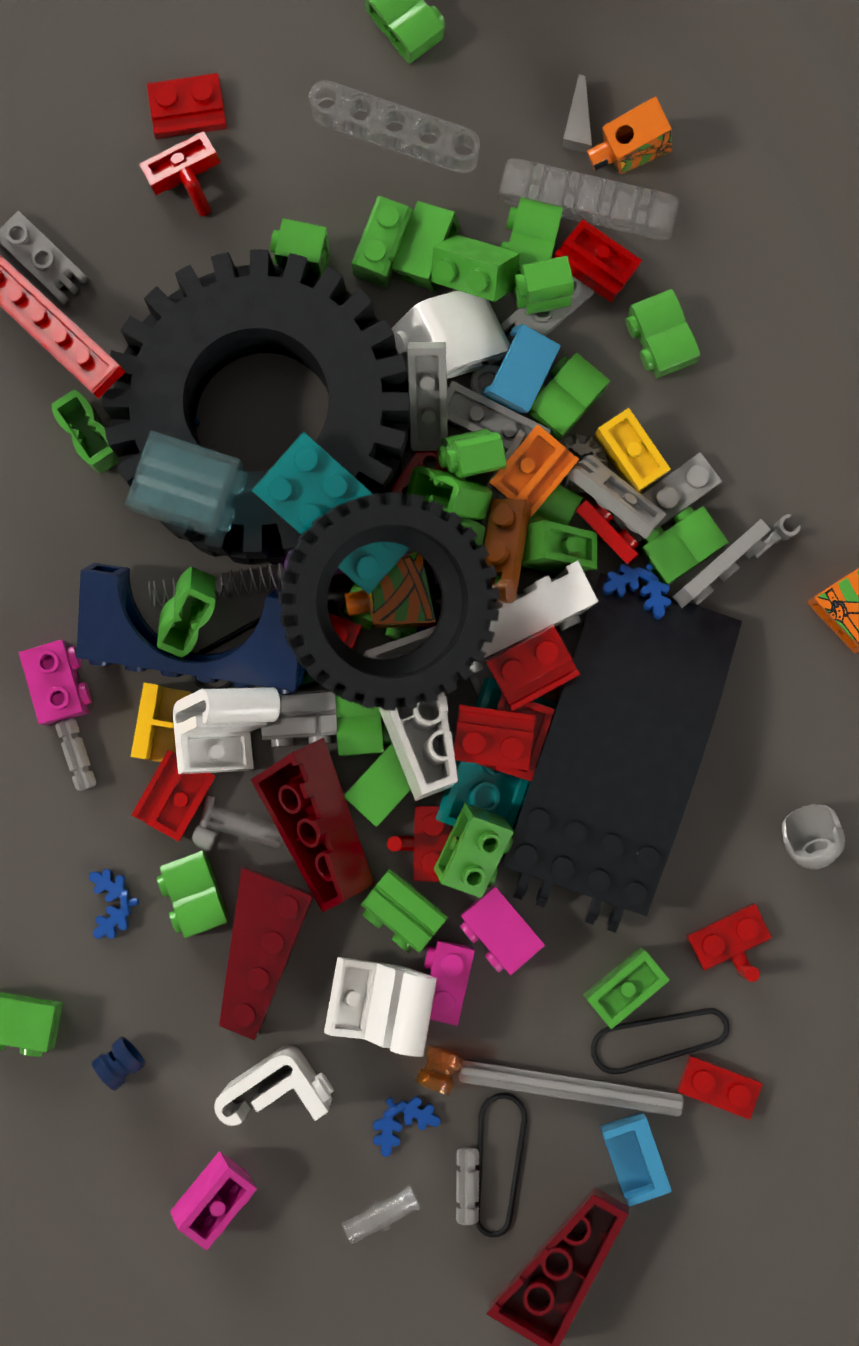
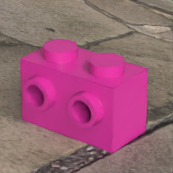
[18,639,92,726]
[460,885,545,976]
[423,938,475,1026]
[170,1151,257,1251]

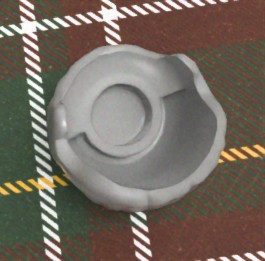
[782,804,846,870]

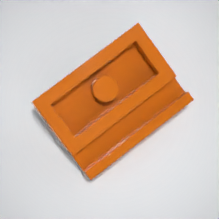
[489,424,579,518]

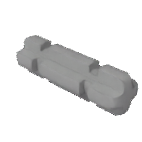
[55,718,96,791]
[456,1147,479,1225]

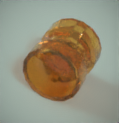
[415,1044,464,1095]

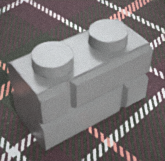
[261,690,337,747]

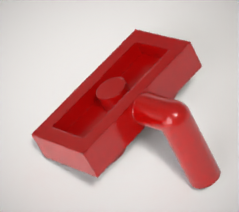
[139,131,221,216]
[387,806,452,882]
[686,903,772,982]

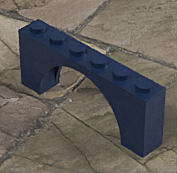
[76,563,305,694]

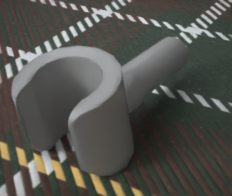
[754,514,801,558]
[193,796,218,851]

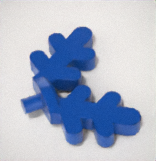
[602,564,671,620]
[89,869,139,939]
[373,1096,440,1157]

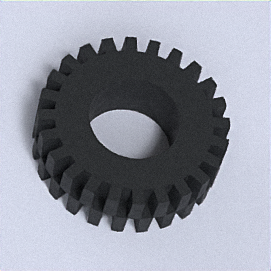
[102,249,410,565]

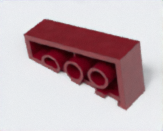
[250,738,374,913]
[219,866,314,1040]
[486,1187,629,1346]

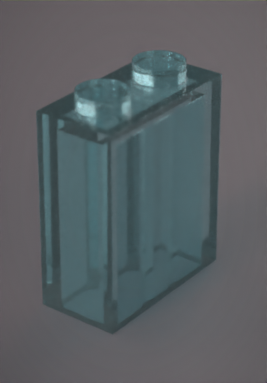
[125,430,247,540]

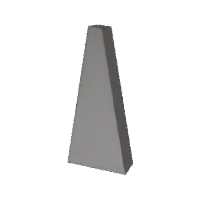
[562,74,592,153]

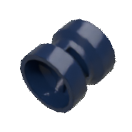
[92,1036,146,1091]

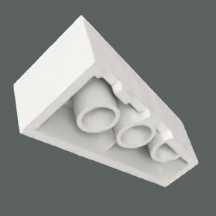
[470,561,598,675]
[364,626,458,801]

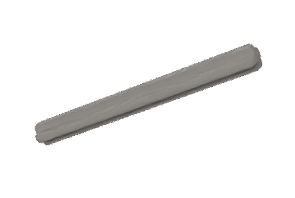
[459,1060,684,1117]

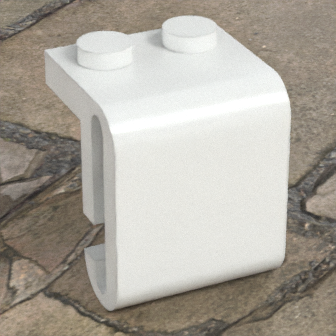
[392,291,511,383]
[173,687,280,774]
[324,957,437,1057]
[214,1045,334,1126]

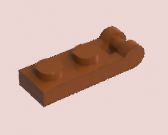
[484,499,532,603]

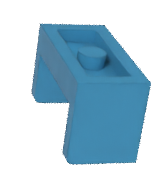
[481,324,561,414]
[600,1111,672,1207]

